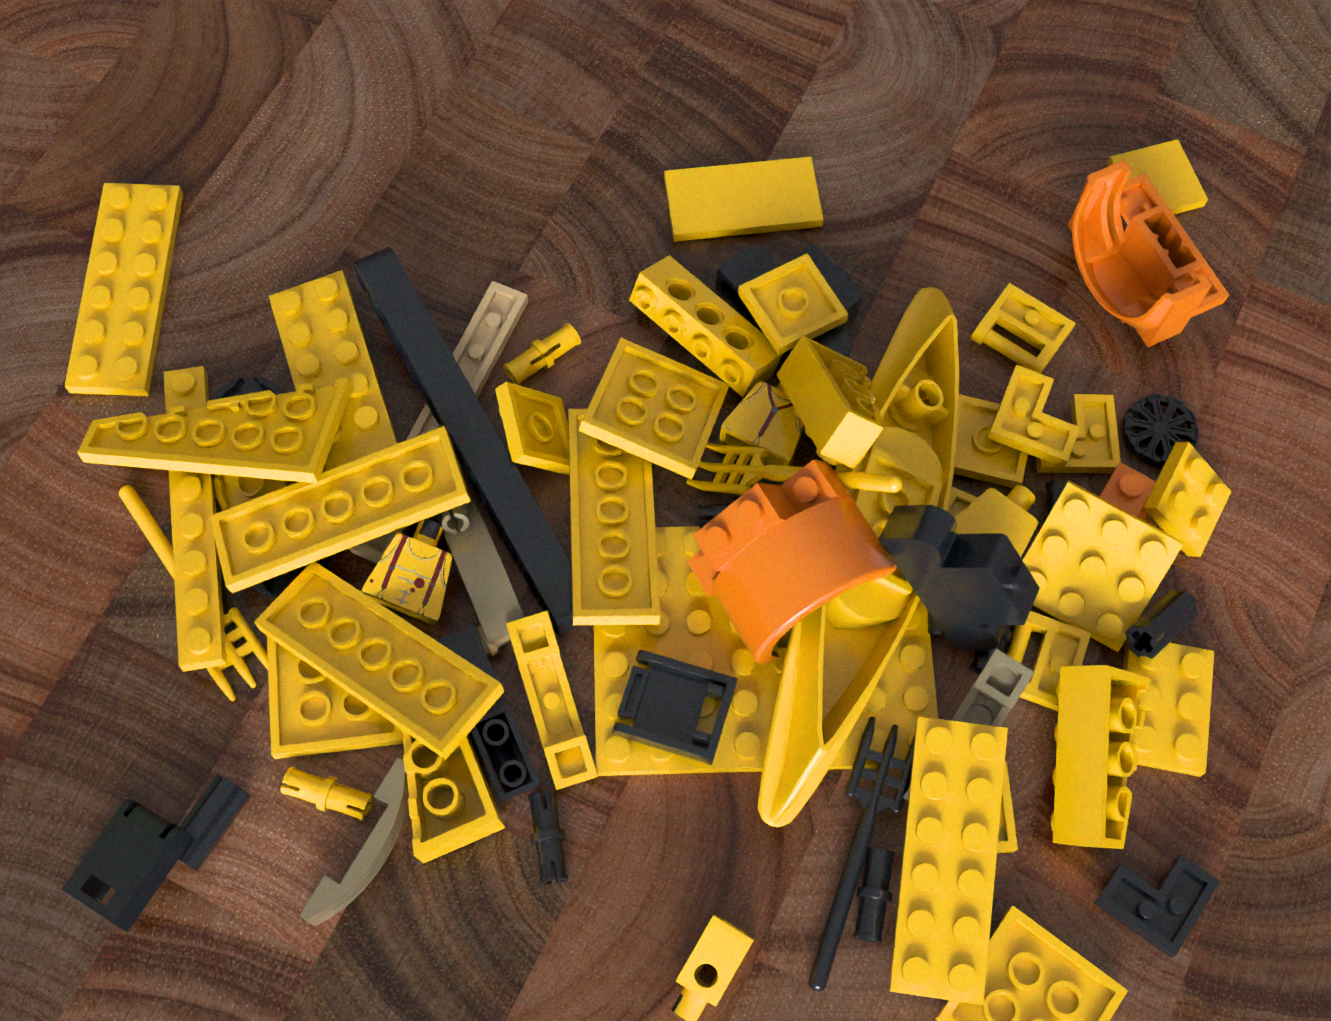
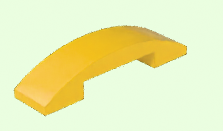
[506,611,598,790]

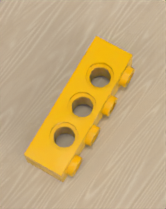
[629,255,783,397]

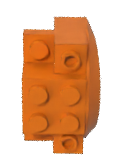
[1067,160,1229,347]

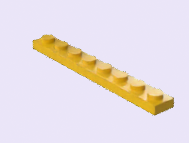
[164,366,227,672]

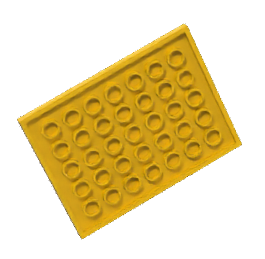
[594,526,939,776]

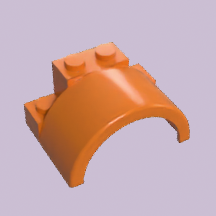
[687,459,896,665]

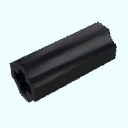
[1125,589,1199,659]
[178,774,251,872]

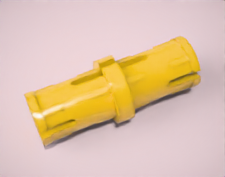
[503,323,581,385]
[280,766,374,821]

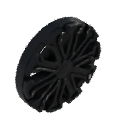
[1121,394,1199,466]

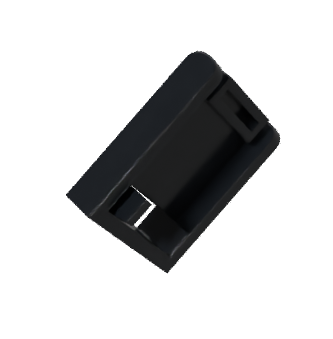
[612,650,738,765]
[62,799,191,932]

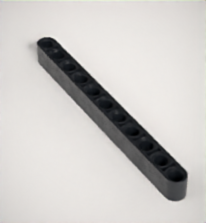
[352,247,581,636]

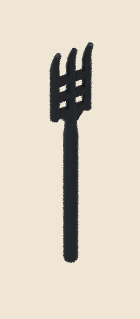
[808,716,915,992]

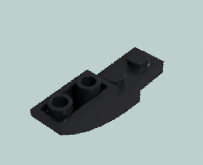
[436,625,541,803]

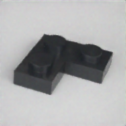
[1094,855,1220,958]

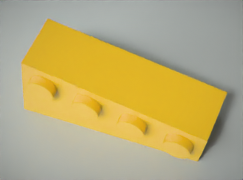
[776,335,884,469]
[1051,665,1151,849]
[400,728,506,864]

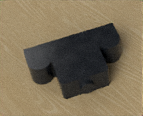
[716,245,863,361]
[879,505,1040,651]

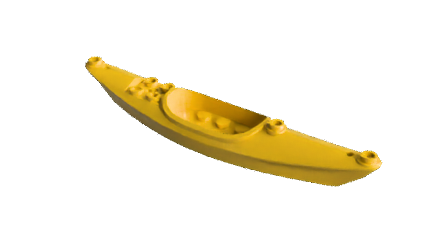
[758,287,959,828]

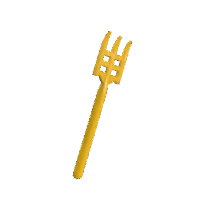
[686,442,902,495]
[119,485,268,702]

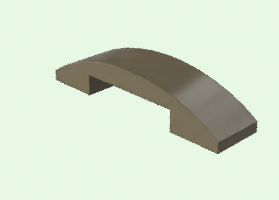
[434,493,525,643]
[903,649,1035,801]
[299,757,409,926]

